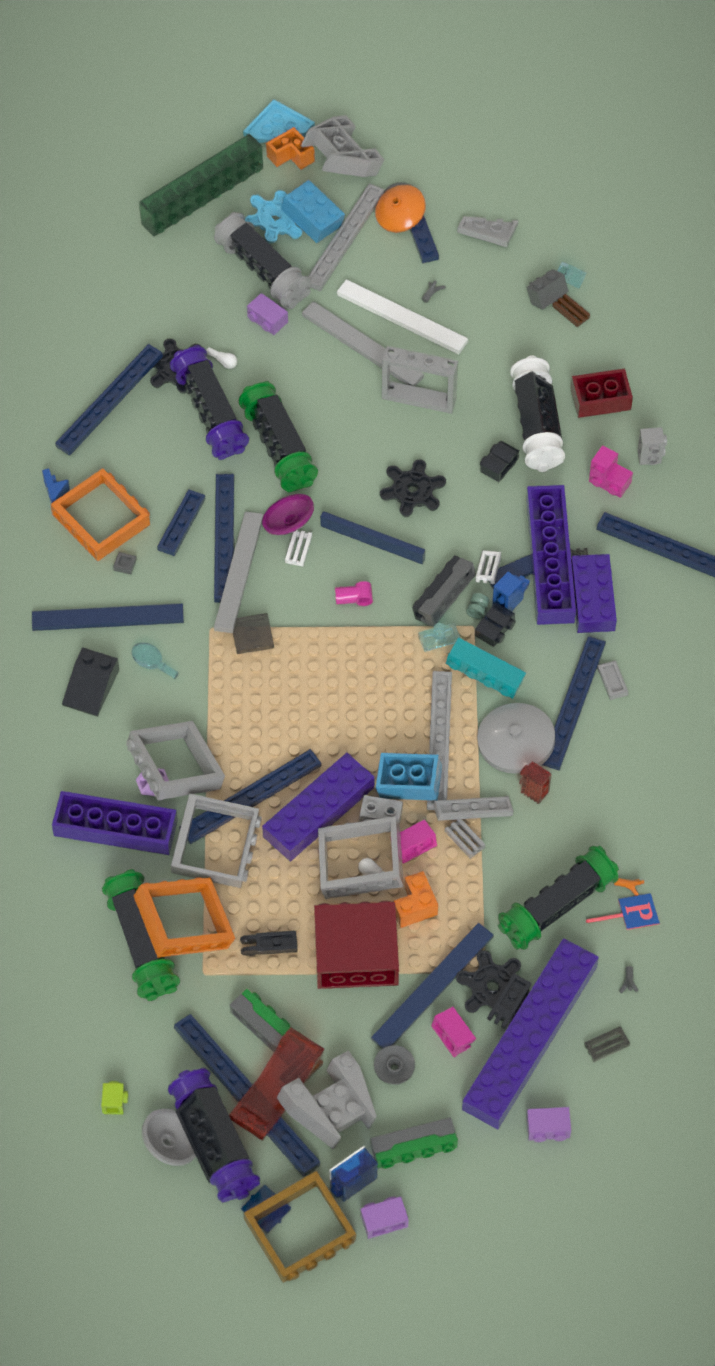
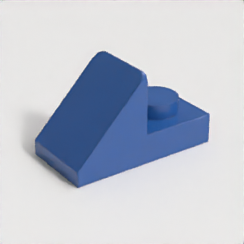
[42,468,70,503]

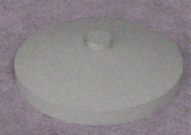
[477,703,555,774]

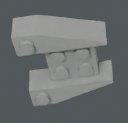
[301,116,385,177]
[277,1051,377,1149]

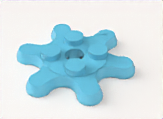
[245,190,302,244]

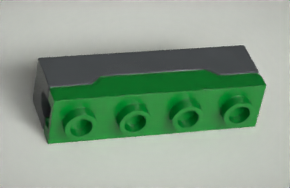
[230,989,305,1065]
[370,1117,458,1169]

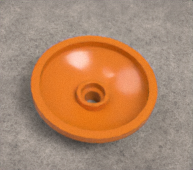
[375,185,426,233]

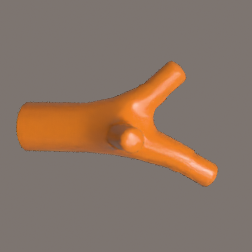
[614,878,644,896]

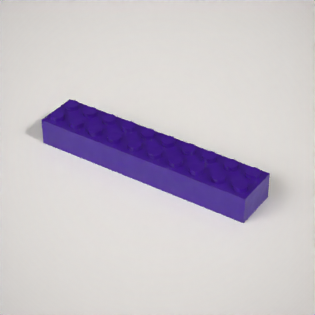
[462,938,599,1130]

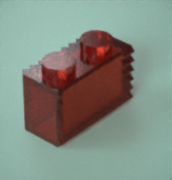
[519,761,552,804]

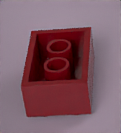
[570,368,633,418]

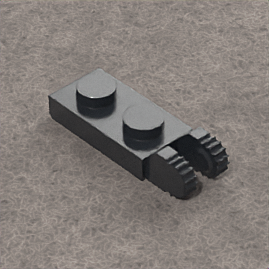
[240,931,298,956]

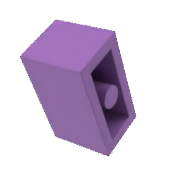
[247,293,288,335]
[526,1107,571,1142]
[360,1197,409,1239]

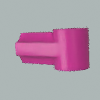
[335,581,373,606]

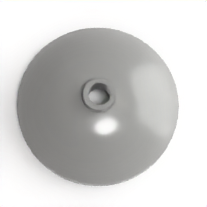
[142,1109,196,1166]

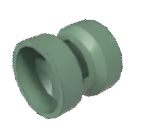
[466,593,490,619]

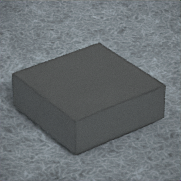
[113,552,137,575]

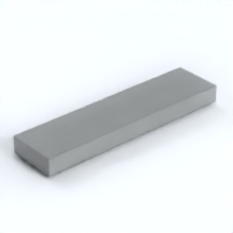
[433,796,514,821]

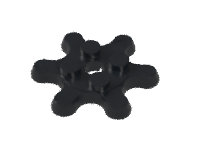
[150,338,202,394]
[379,459,446,517]
[456,950,530,1021]

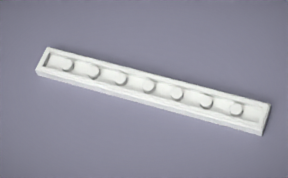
[337,279,468,354]

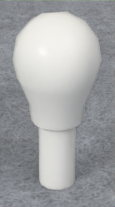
[206,347,237,369]
[358,858,384,875]

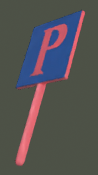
[586,893,660,930]

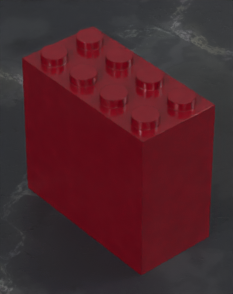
[314,900,399,989]

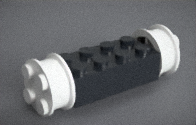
[510,355,565,472]

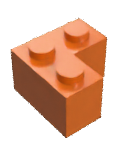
[266,127,315,170]
[393,871,438,928]

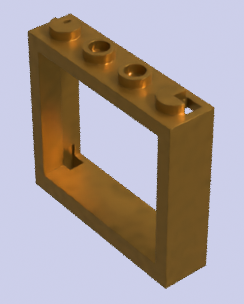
[244,1171,356,1283]

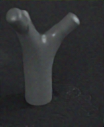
[422,280,446,303]
[619,966,638,993]

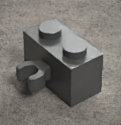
[527,269,569,310]

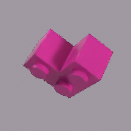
[589,445,633,498]

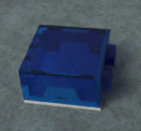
[330,1146,378,1202]

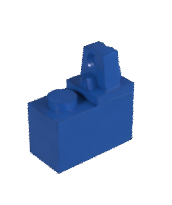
[492,572,530,611]

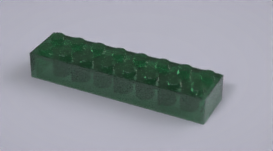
[139,133,263,237]

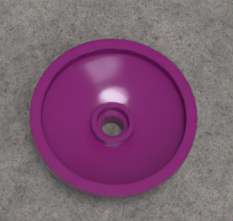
[262,494,314,535]

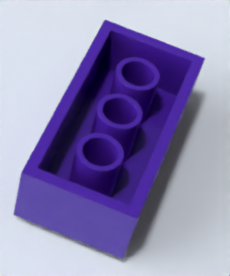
[571,554,617,633]

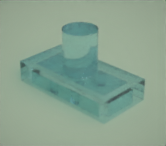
[418,623,460,652]

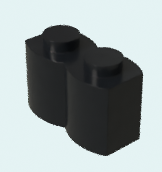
[480,441,519,482]
[475,602,516,647]

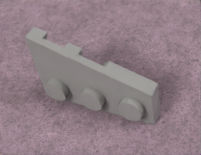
[457,216,519,247]

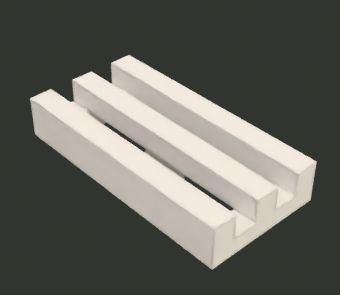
[285,530,312,567]
[476,550,502,584]

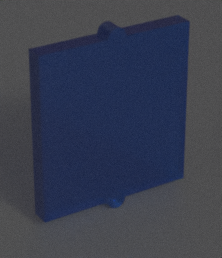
[241,1184,292,1234]

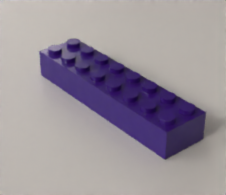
[526,485,576,625]

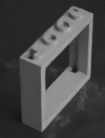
[382,346,458,414]
[126,721,225,800]
[171,794,262,888]
[318,816,404,899]

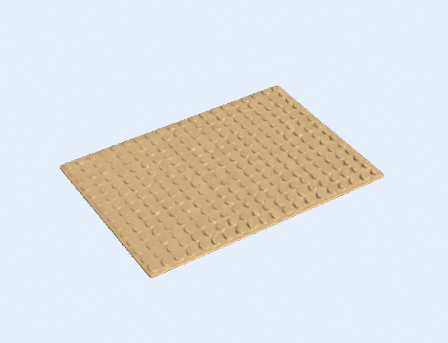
[203,626,485,975]

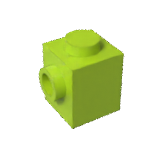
[101,1081,128,1114]

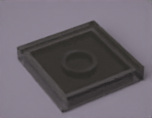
[232,613,274,654]

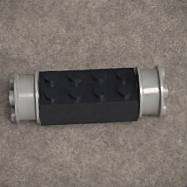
[214,212,311,309]

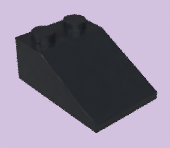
[62,647,119,717]

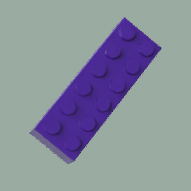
[262,752,375,862]
[52,791,178,855]

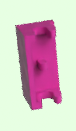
[390,820,437,864]
[431,1007,476,1057]

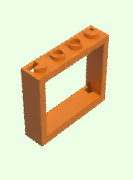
[50,468,150,561]
[133,877,235,957]

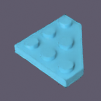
[243,99,315,143]

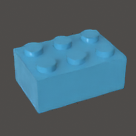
[281,180,345,243]
[376,753,442,801]

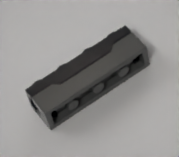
[412,555,476,627]

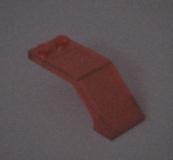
[229,1027,325,1141]

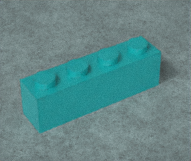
[445,637,526,699]

